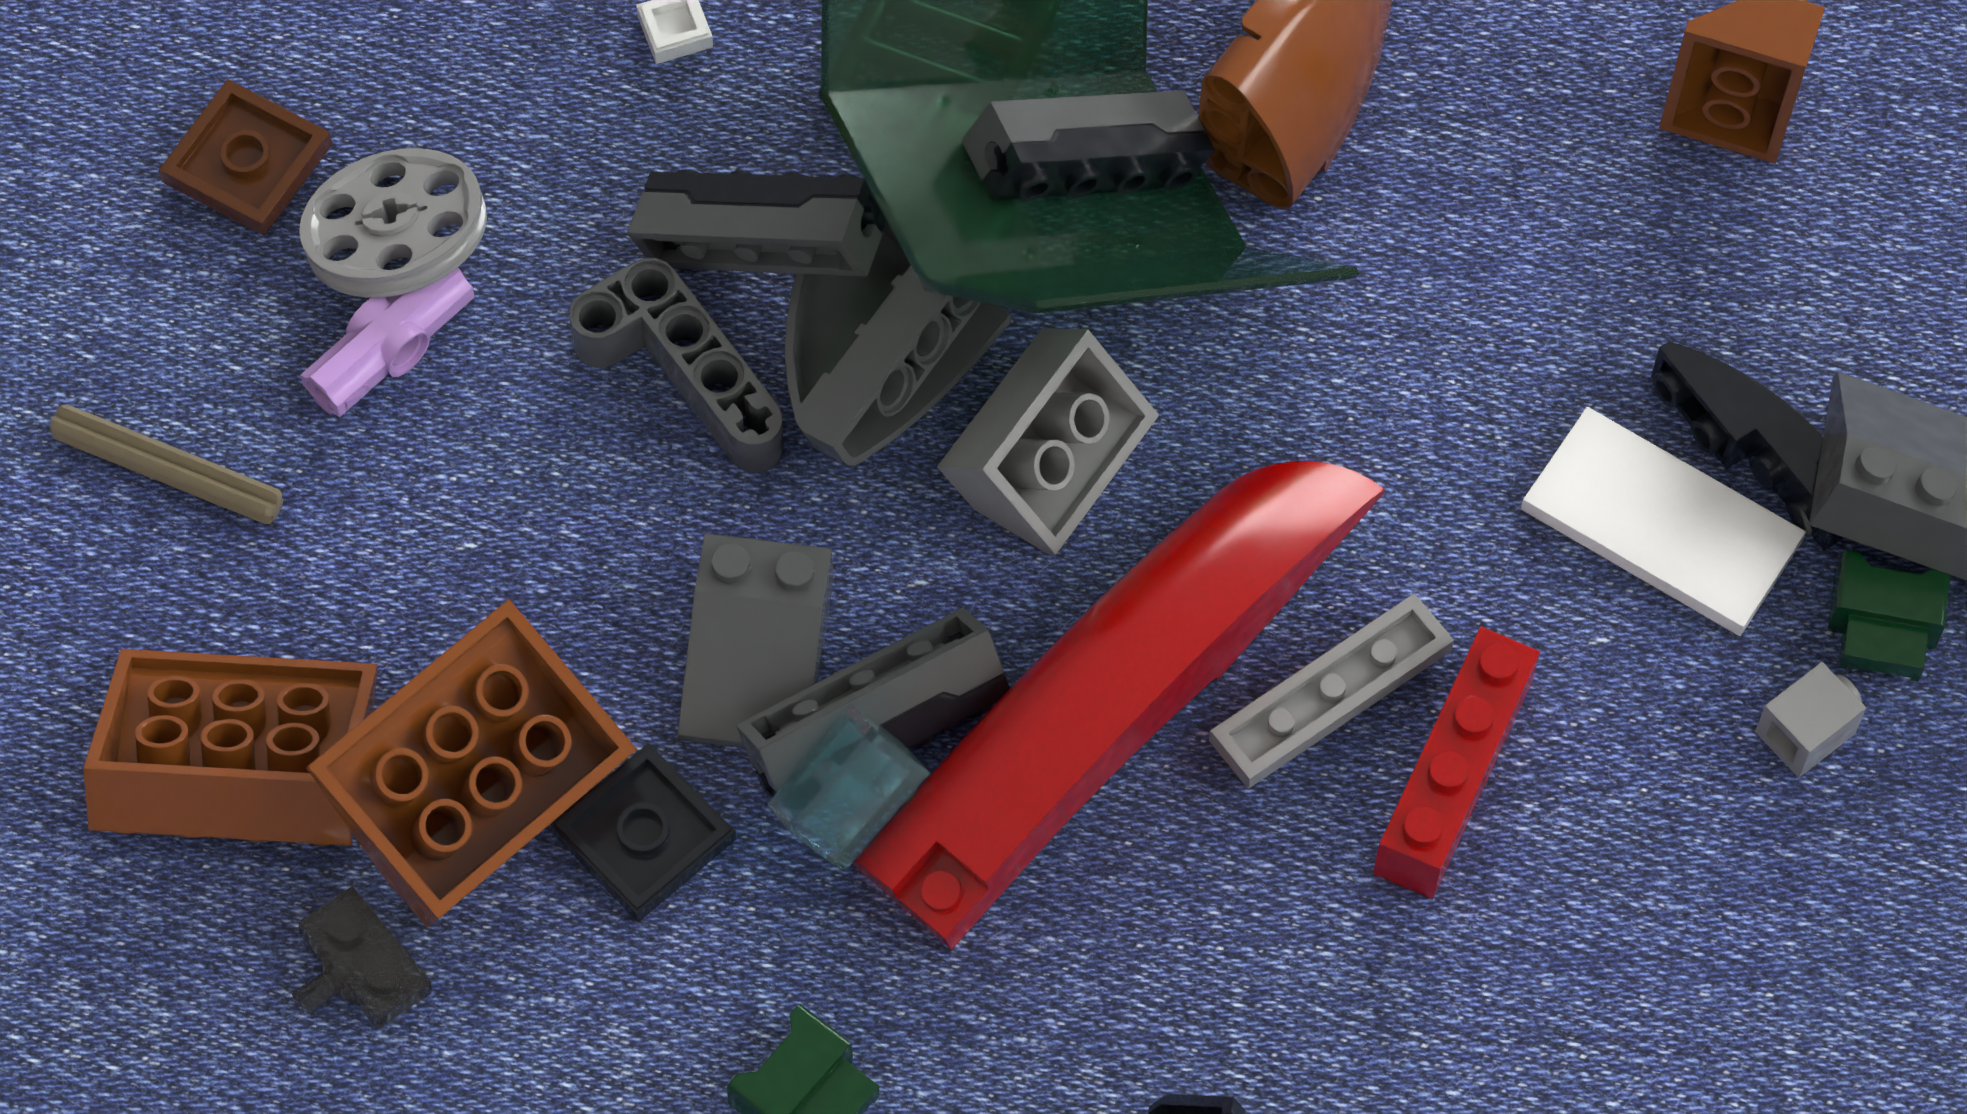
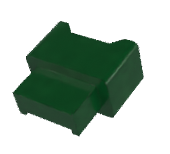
[1828,550,1950,682]
[727,1004,879,1114]

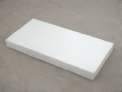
[1521,407,1806,636]

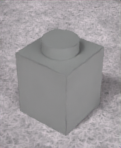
[1755,662,1867,778]

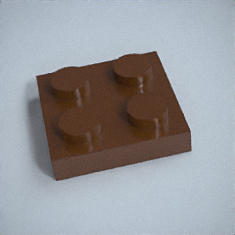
[159,79,332,236]

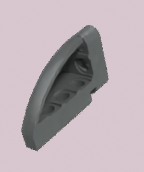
[784,149,1041,466]

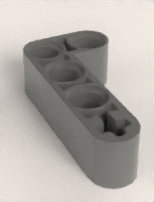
[569,258,784,473]

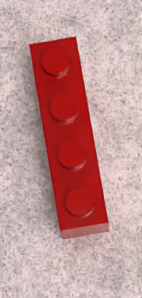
[1373,626,1540,899]

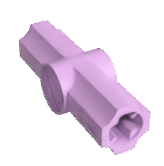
[301,268,475,417]

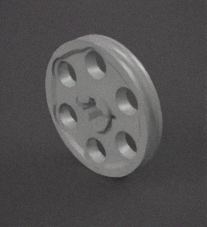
[299,148,487,298]

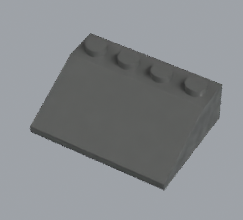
[1809,371,1967,581]

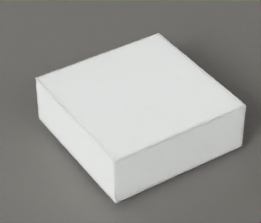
[636,0,713,64]

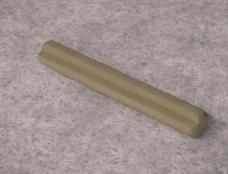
[49,404,284,524]

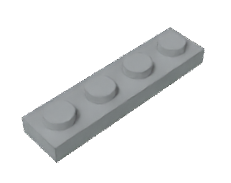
[1209,593,1454,789]

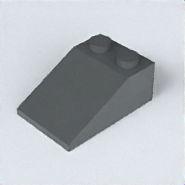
[678,533,833,748]

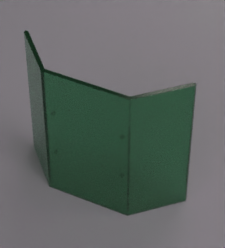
[821,0,1360,314]

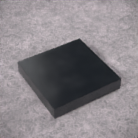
[550,743,736,922]

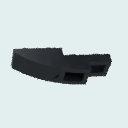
[1651,341,1844,551]

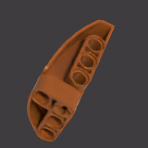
[1198,0,1392,209]

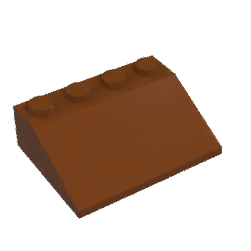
[306,599,637,928]
[83,649,378,846]

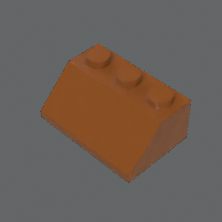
[1659,0,1825,164]

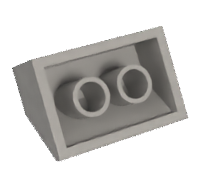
[937,328,1159,555]

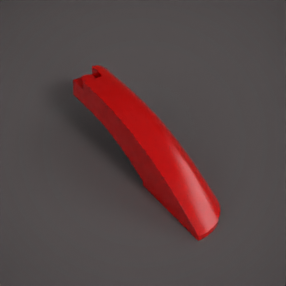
[852,461,1385,950]

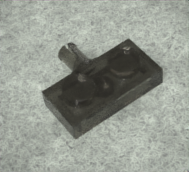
[291,886,432,1030]

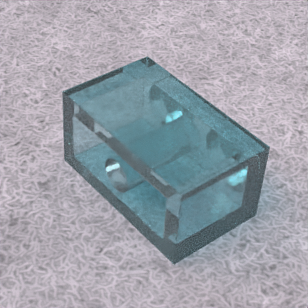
[767,705,930,872]

